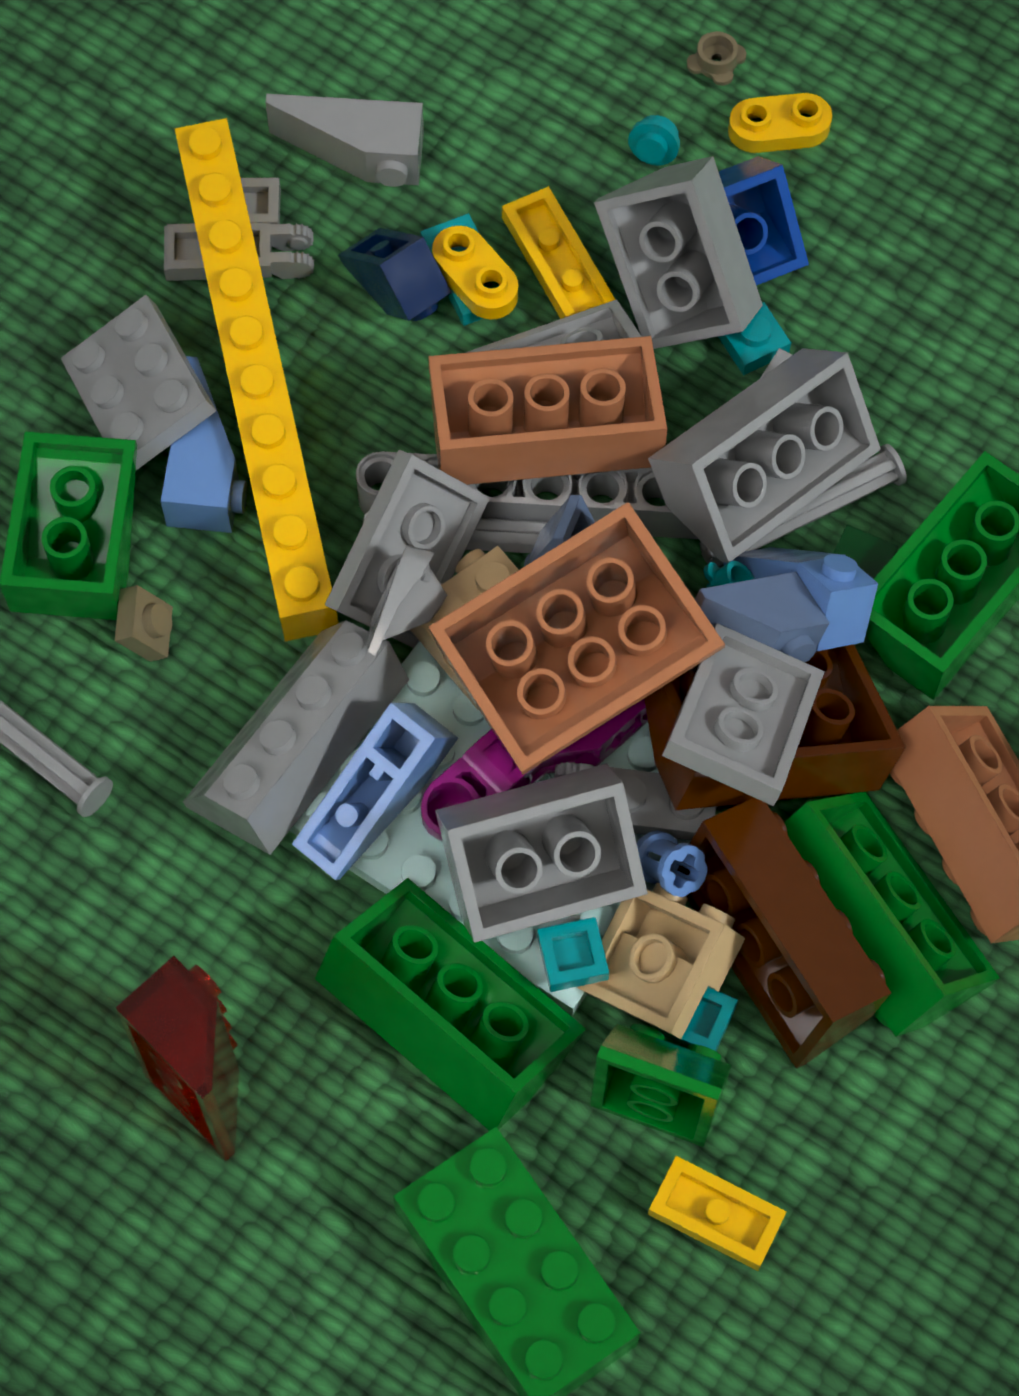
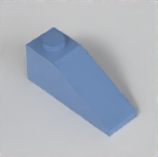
[160,356,247,533]
[723,547,878,651]
[292,703,458,880]

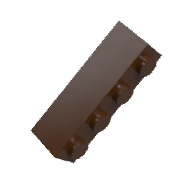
[677,798,891,1069]

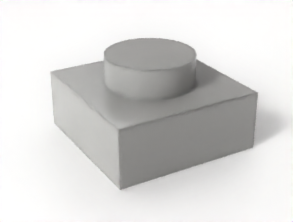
[241,178,281,224]

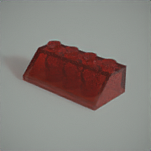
[116,956,239,1161]

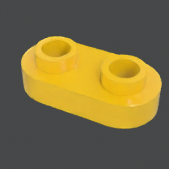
[728,93,832,153]
[432,226,518,320]

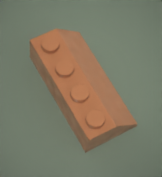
[428,336,667,485]
[890,706,1019,943]

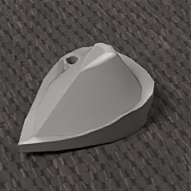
[367,545,447,656]

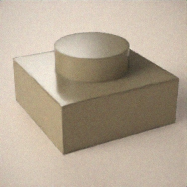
[114,585,173,662]

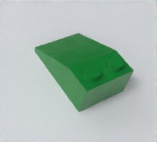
[0,431,137,620]
[590,1024,732,1147]

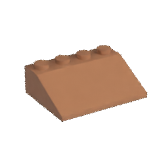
[428,502,725,775]

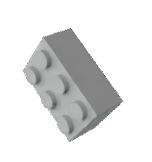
[435,763,648,943]

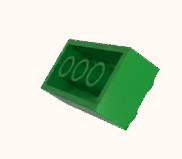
[393,1127,641,1396]

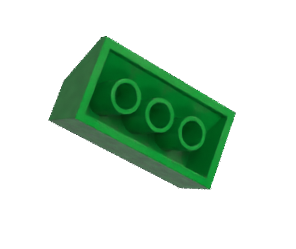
[866,451,1019,700]
[784,792,1000,1037]
[315,878,586,1131]

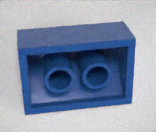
[719,156,809,286]

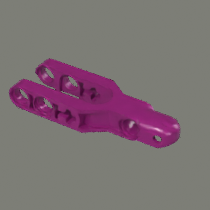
[421,699,648,841]

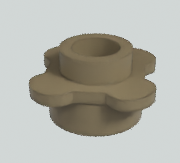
[687,31,747,86]

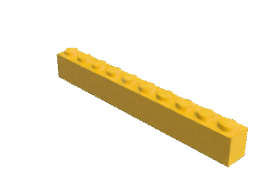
[174,118,339,642]

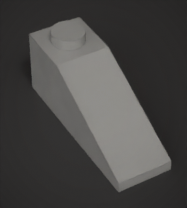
[265,93,424,187]

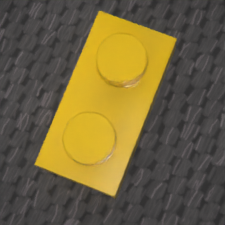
[648,1156,787,1271]

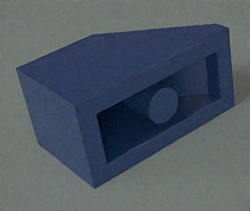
[338,228,452,321]

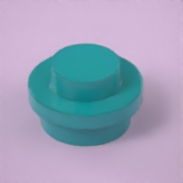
[628,115,680,166]

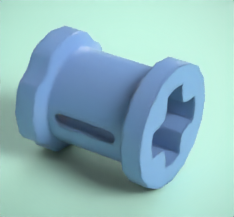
[637,830,708,897]

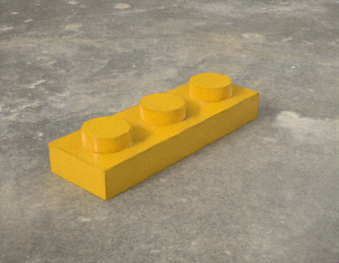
[502,186,616,319]

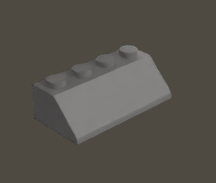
[648,348,881,563]
[183,620,409,855]

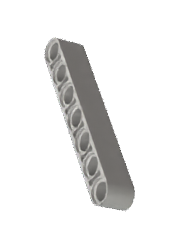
[356,451,698,539]

